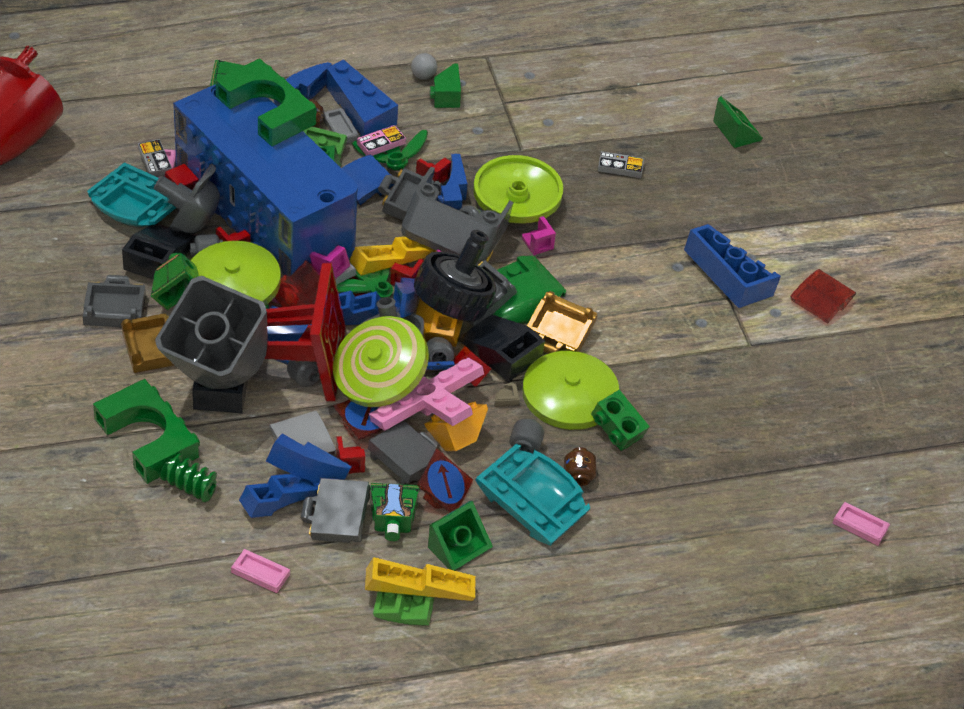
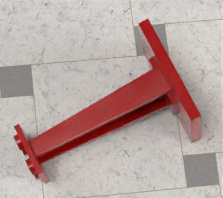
[265,263,346,401]

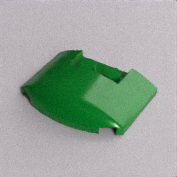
[493,256,567,324]

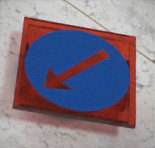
[334,400,401,441]
[417,449,473,513]

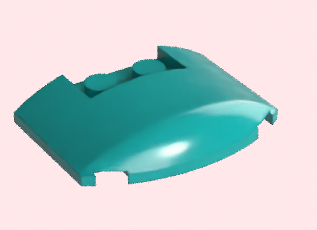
[87,162,176,227]
[475,444,590,546]

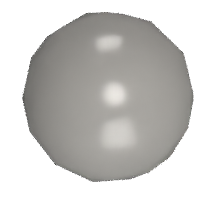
[411,53,438,80]

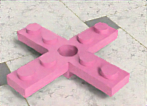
[369,358,484,431]

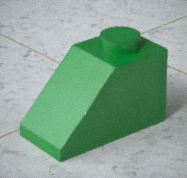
[429,63,461,108]

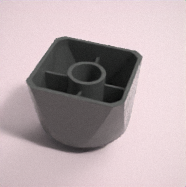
[155,276,268,390]

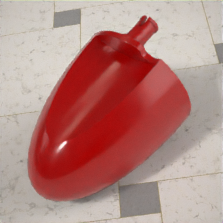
[0,46,64,166]

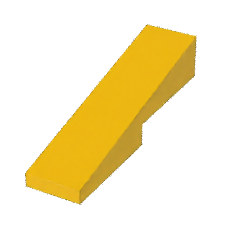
[349,237,436,276]
[365,557,476,601]

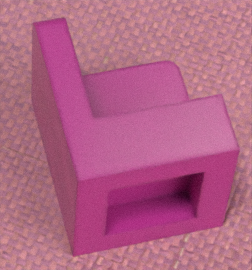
[522,216,556,255]
[310,245,350,280]

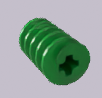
[160,453,217,503]

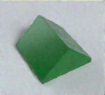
[713,96,763,148]
[428,501,493,570]

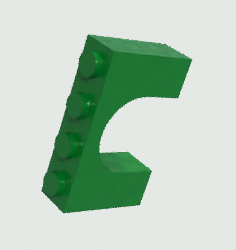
[215,58,317,146]
[93,379,200,484]

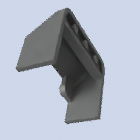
[401,167,514,265]

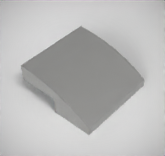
[269,411,336,454]

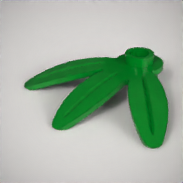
[352,130,428,171]
[337,268,393,299]

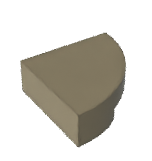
[494,382,519,407]

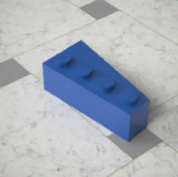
[326,59,398,137]
[684,224,781,308]

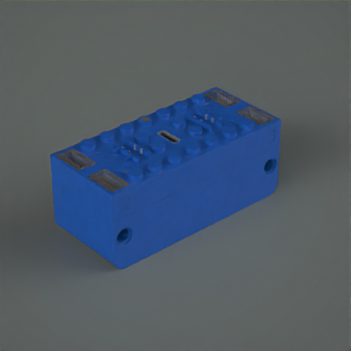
[173,84,358,286]

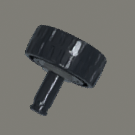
[414,230,496,321]

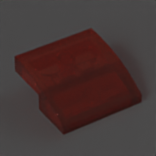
[274,260,320,307]
[790,269,856,324]

